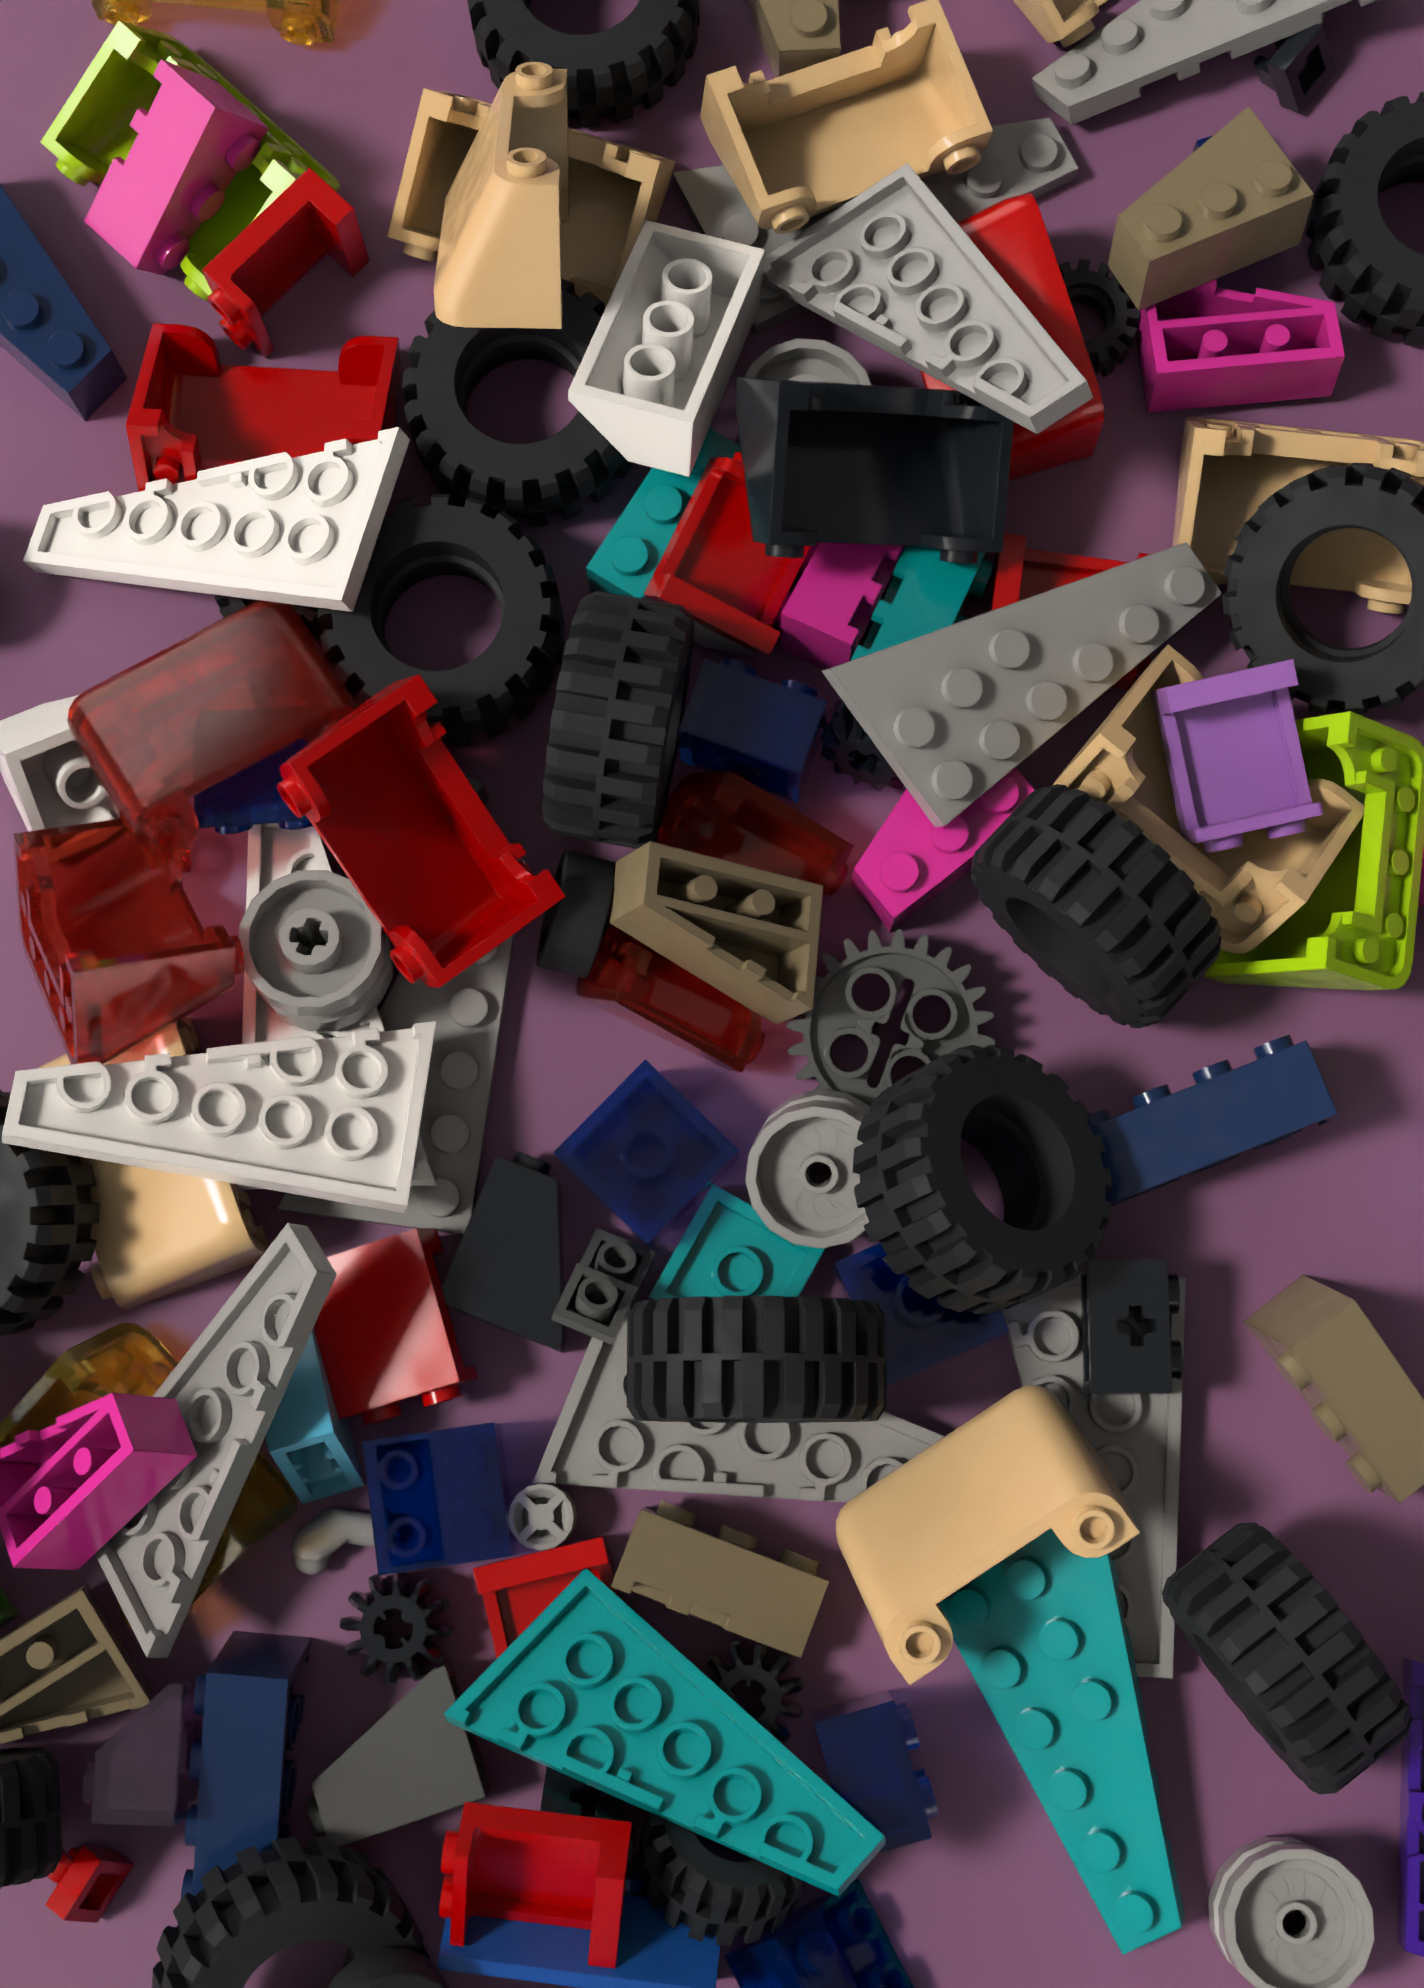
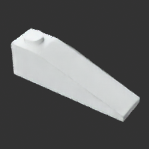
[0,657,258,863]

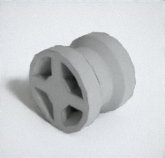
[508,1483,578,1551]

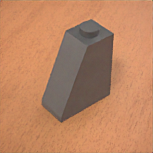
[306,1661,491,1848]

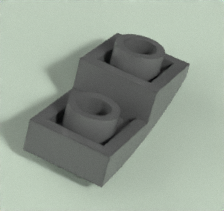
[551,1228,656,1345]

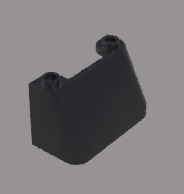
[735,377,1014,564]

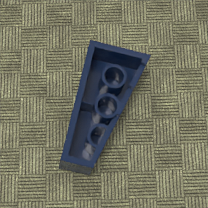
[1087,1035,1340,1206]
[181,1631,311,1899]

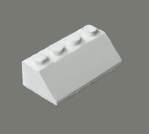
[568,220,765,477]

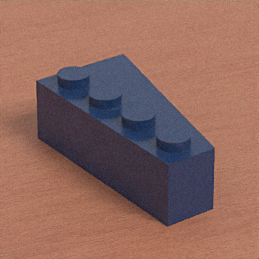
[0,185,127,421]

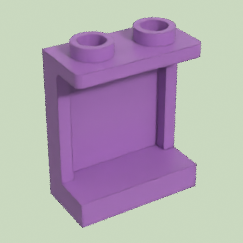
[1151,659,1324,853]

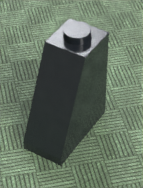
[442,1151,566,1353]

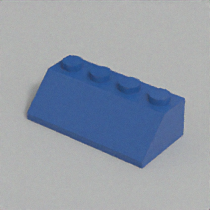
[437,1873,720,1988]

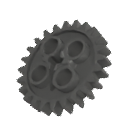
[786,929,995,1107]

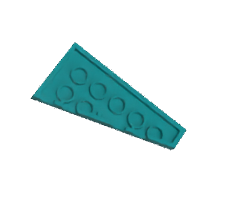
[937,1529,1185,1955]
[443,1568,886,1897]

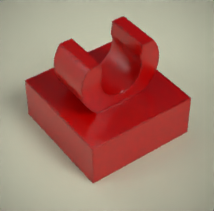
[45,1845,134,1923]

